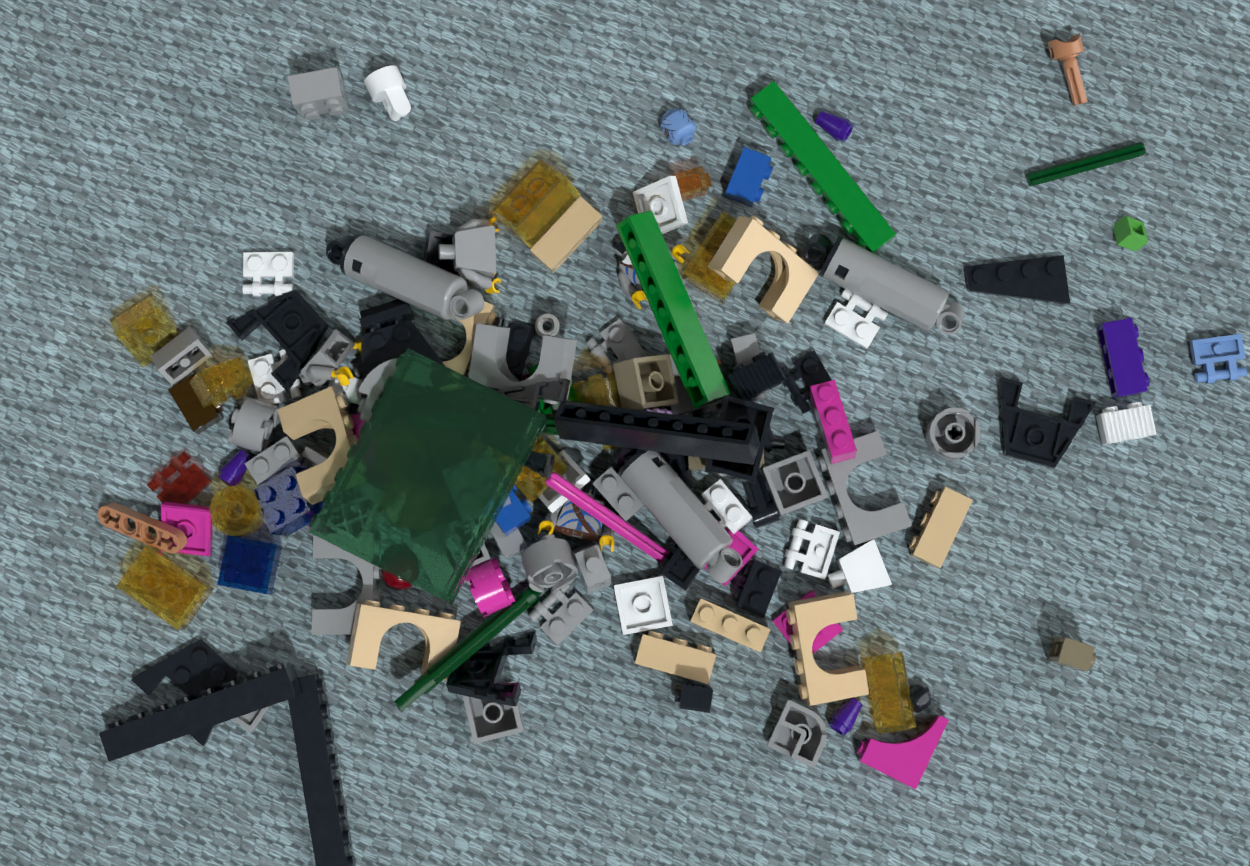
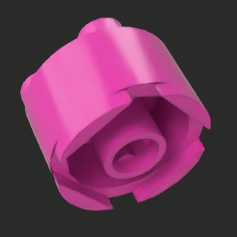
[463,558,515,617]

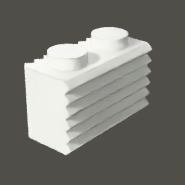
[1096,402,1156,445]

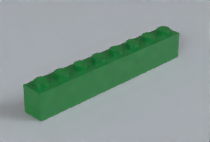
[749,81,896,253]
[616,210,730,409]

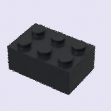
[704,395,774,485]

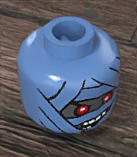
[660,108,697,146]

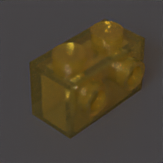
[189,357,254,408]

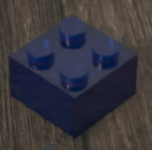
[254,466,327,536]
[217,535,282,595]

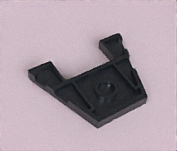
[226,290,329,392]
[361,319,457,410]
[998,377,1096,469]
[481,378,570,479]
[446,631,537,706]
[131,639,238,746]

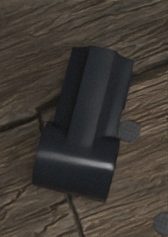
[742,475,780,528]

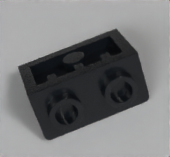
[660,544,701,591]
[733,559,782,618]

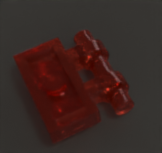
[147,451,212,504]

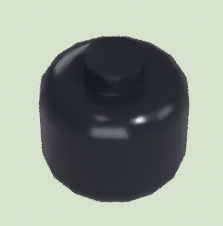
[903,684,932,713]

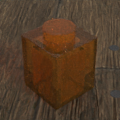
[673,166,712,202]

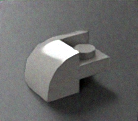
[767,700,827,768]

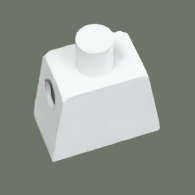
[827,540,892,593]

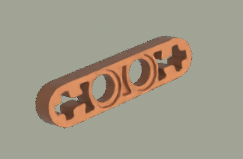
[98,502,187,554]

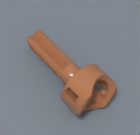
[1047,33,1088,106]

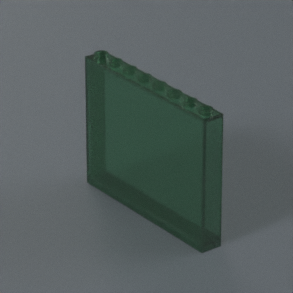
[309,348,548,605]

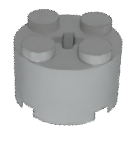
[228,396,279,453]
[925,407,981,460]
[520,534,578,592]

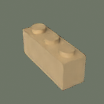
[530,196,603,274]
[909,487,973,569]
[690,598,771,653]
[635,630,716,684]

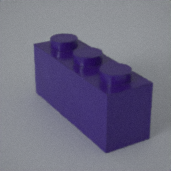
[1097,318,1149,399]

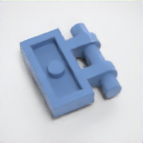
[1189,334,1247,384]

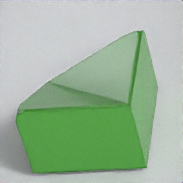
[1113,216,1148,251]

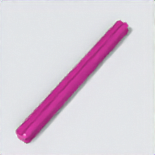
[545,472,670,563]

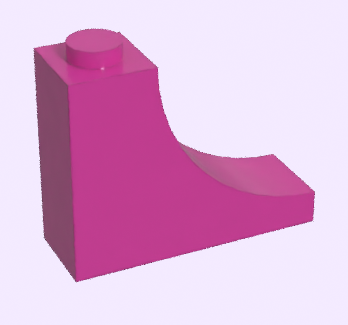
[856,714,949,789]

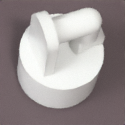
[364,65,411,121]

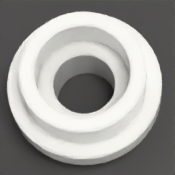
[535,314,560,338]

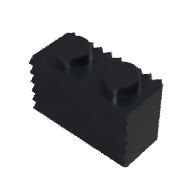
[727,351,787,401]
[674,682,713,713]

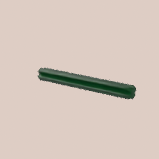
[1026,142,1146,186]

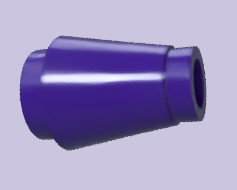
[815,111,854,142]
[218,450,252,488]
[828,698,863,736]

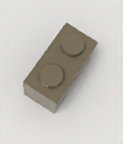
[1047,637,1096,672]

